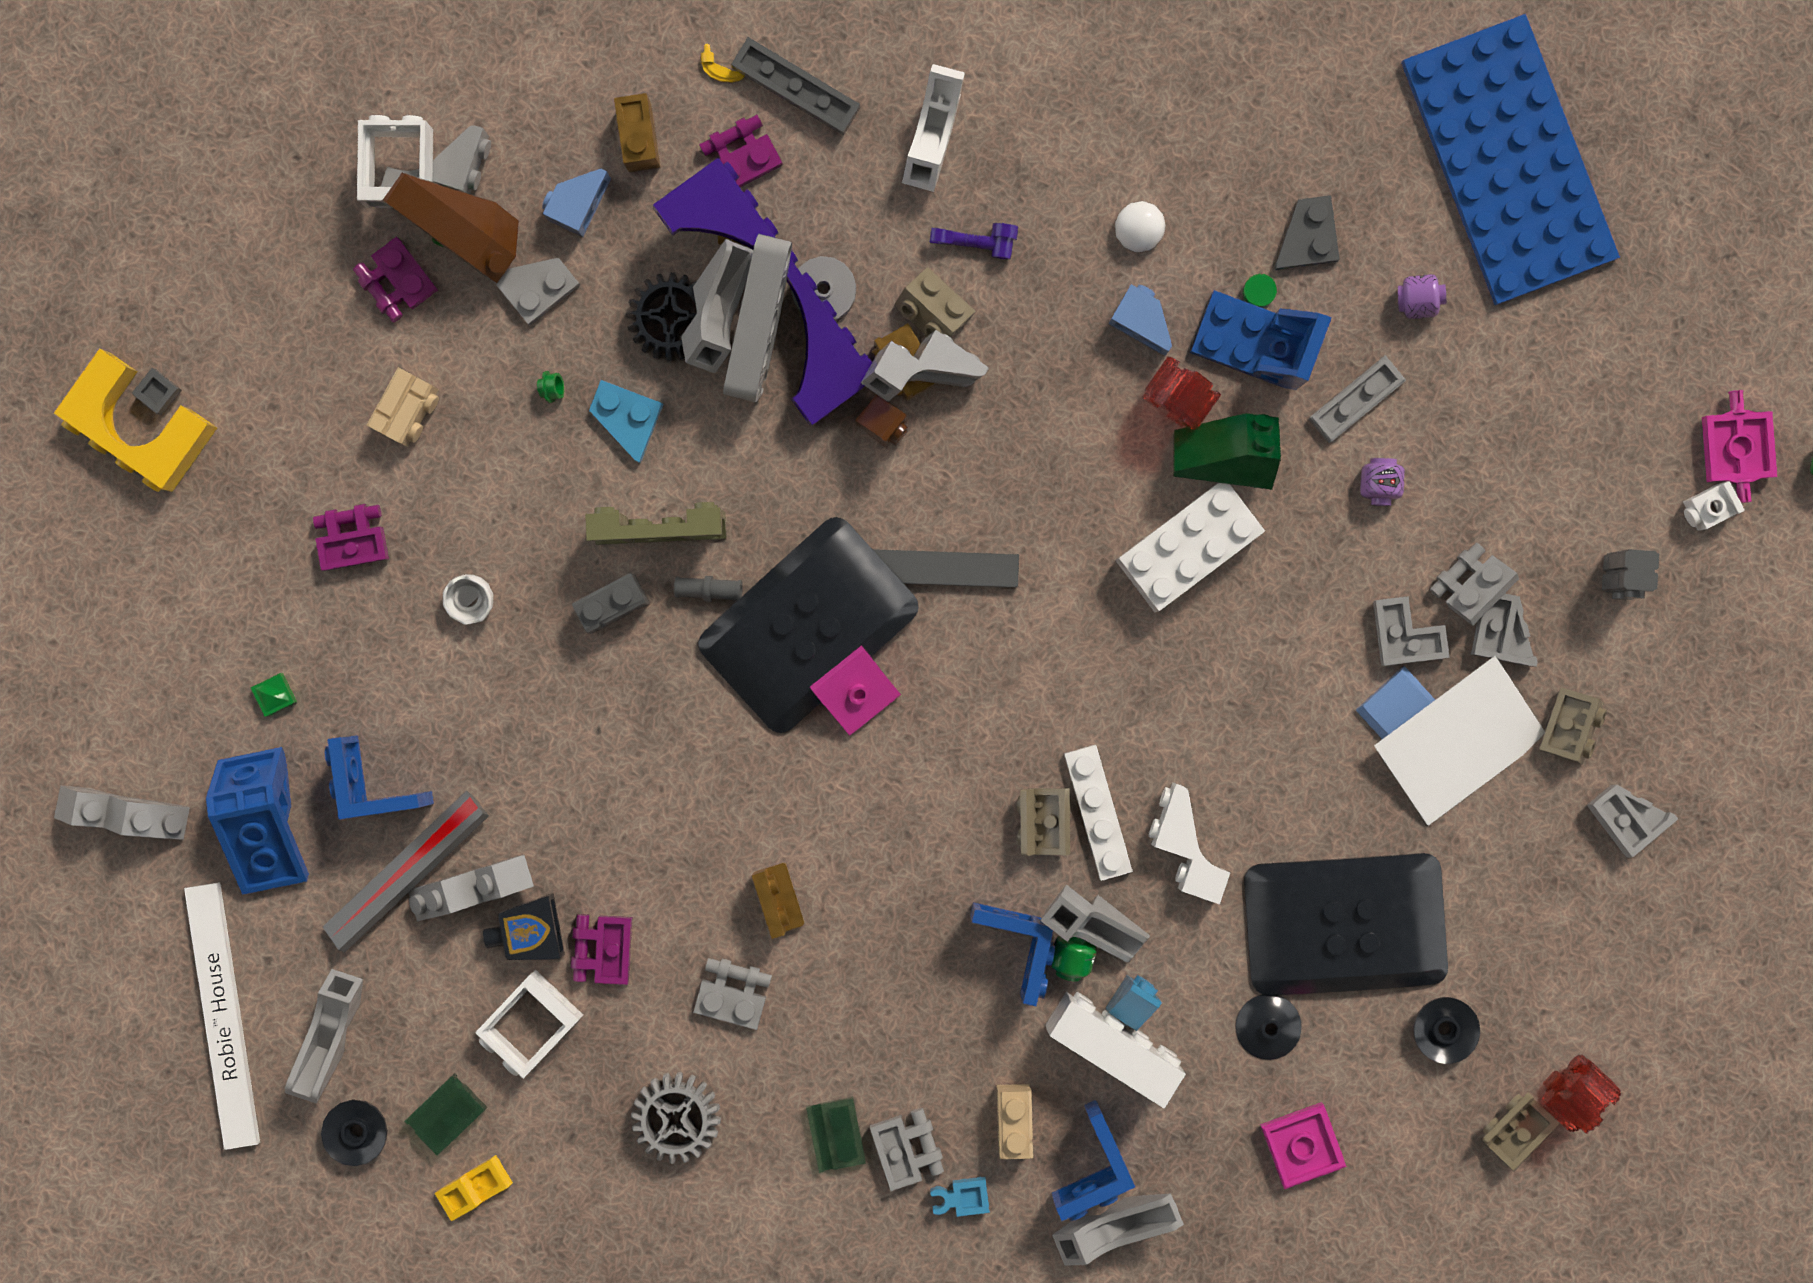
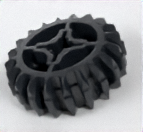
[626,272,697,362]

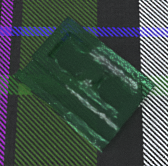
[404,1073,488,1156]
[806,1096,866,1173]

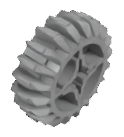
[631,1072,721,1164]

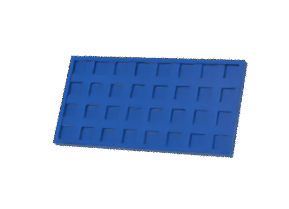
[1401,14,1620,305]

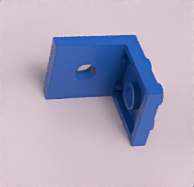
[325,736,434,819]
[970,902,1055,1006]
[1052,1100,1135,1221]

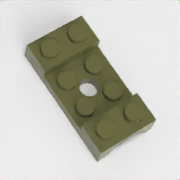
[585,502,727,545]

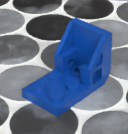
[1190,290,1332,390]
[206,747,309,895]

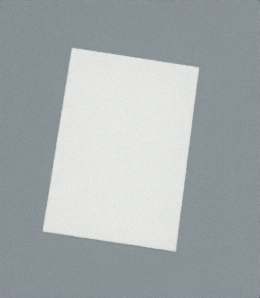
[1374,656,1545,826]

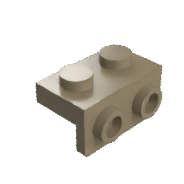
[894,267,976,338]
[1017,788,1070,856]
[1482,1092,1560,1172]

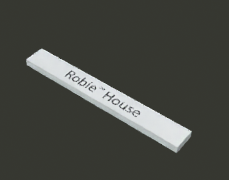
[184,882,260,1150]

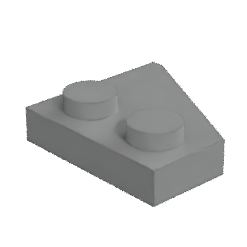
[494,258,580,326]
[1471,593,1538,667]
[1587,785,1678,858]

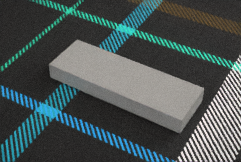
[1308,355,1406,443]

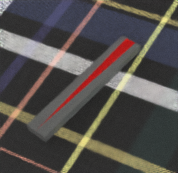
[323,791,489,952]

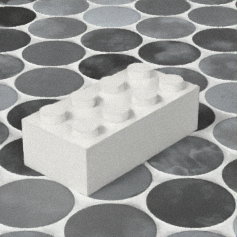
[1115,483,1265,612]
[1045,992,1186,1108]

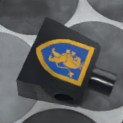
[483,893,565,960]

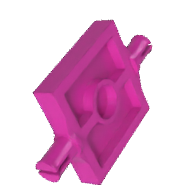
[1702,390,1777,503]

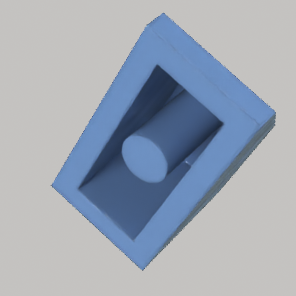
[542,169,611,237]
[1109,284,1172,356]

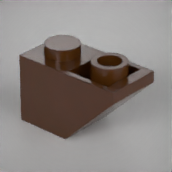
[855,395,908,449]

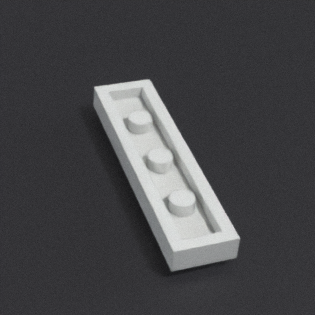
[1064,745,1133,881]

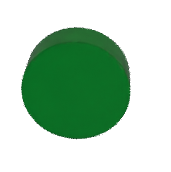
[1243,274,1277,308]

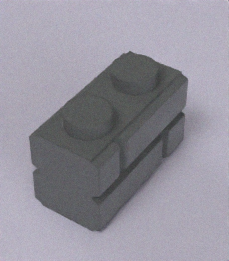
[1602,549,1659,600]
[572,573,650,634]

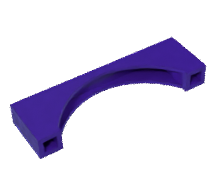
[653,158,872,425]

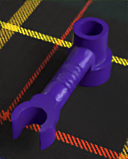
[930,223,1019,260]

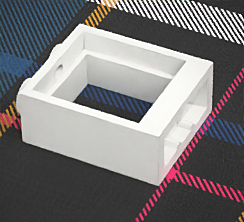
[357,115,433,208]
[475,970,583,1079]

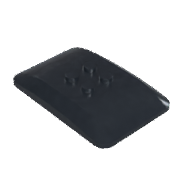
[698,517,919,733]
[1244,853,1448,995]

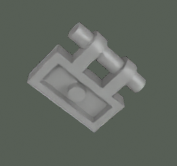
[1430,543,1519,626]
[693,958,772,1030]
[870,1108,944,1191]

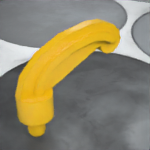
[701,44,745,83]

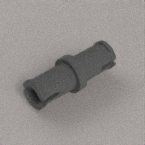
[674,576,743,602]

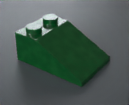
[1173,413,1281,490]

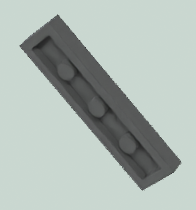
[731,37,860,136]

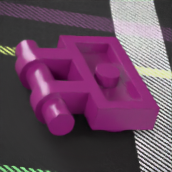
[699,114,783,187]
[353,236,438,322]
[313,504,389,571]
[570,914,633,985]

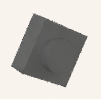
[132,368,182,415]

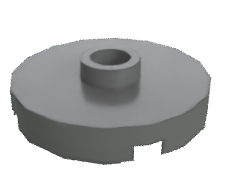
[791,256,856,321]

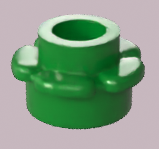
[537,371,565,403]

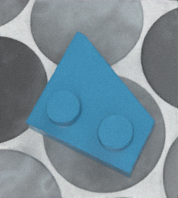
[589,380,663,463]

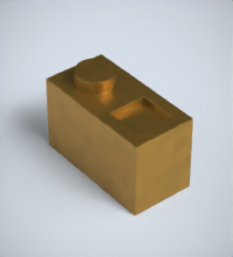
[614,93,661,172]

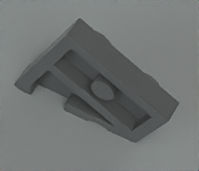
[1275,195,1340,270]

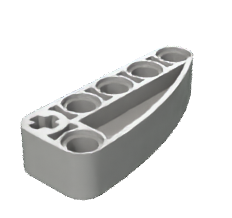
[723,234,792,402]

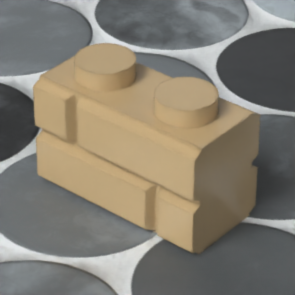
[367,367,439,447]
[997,1084,1033,1159]

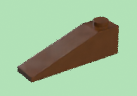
[383,172,519,283]

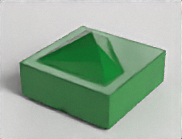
[251,673,297,717]

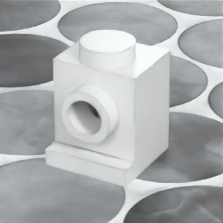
[1683,481,1745,531]

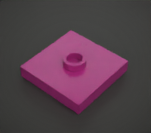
[810,645,901,736]
[1260,1102,1347,1189]

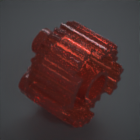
[1142,356,1221,431]
[1540,1054,1621,1134]

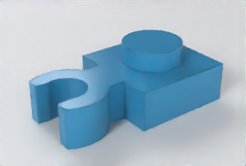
[930,1177,990,1217]

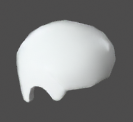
[1115,201,1165,252]
[443,574,493,625]

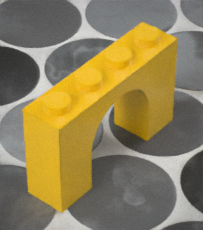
[54,348,217,492]

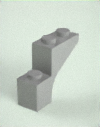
[381,126,491,194]
[681,239,753,373]
[861,330,989,401]
[54,785,190,840]
[408,855,534,921]
[1041,885,1150,962]
[285,969,363,1103]
[1052,1193,1184,1266]

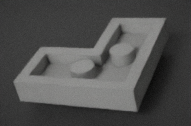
[1373,596,1450,666]

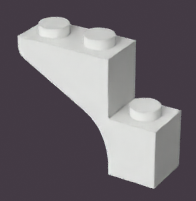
[1149,782,1230,904]

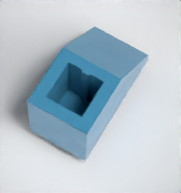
[1106,975,1162,1031]

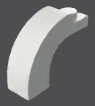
[902,64,965,192]

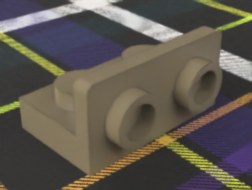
[1539,687,1607,765]

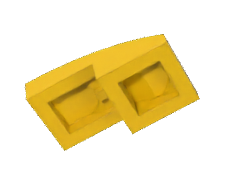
[434,1155,513,1221]

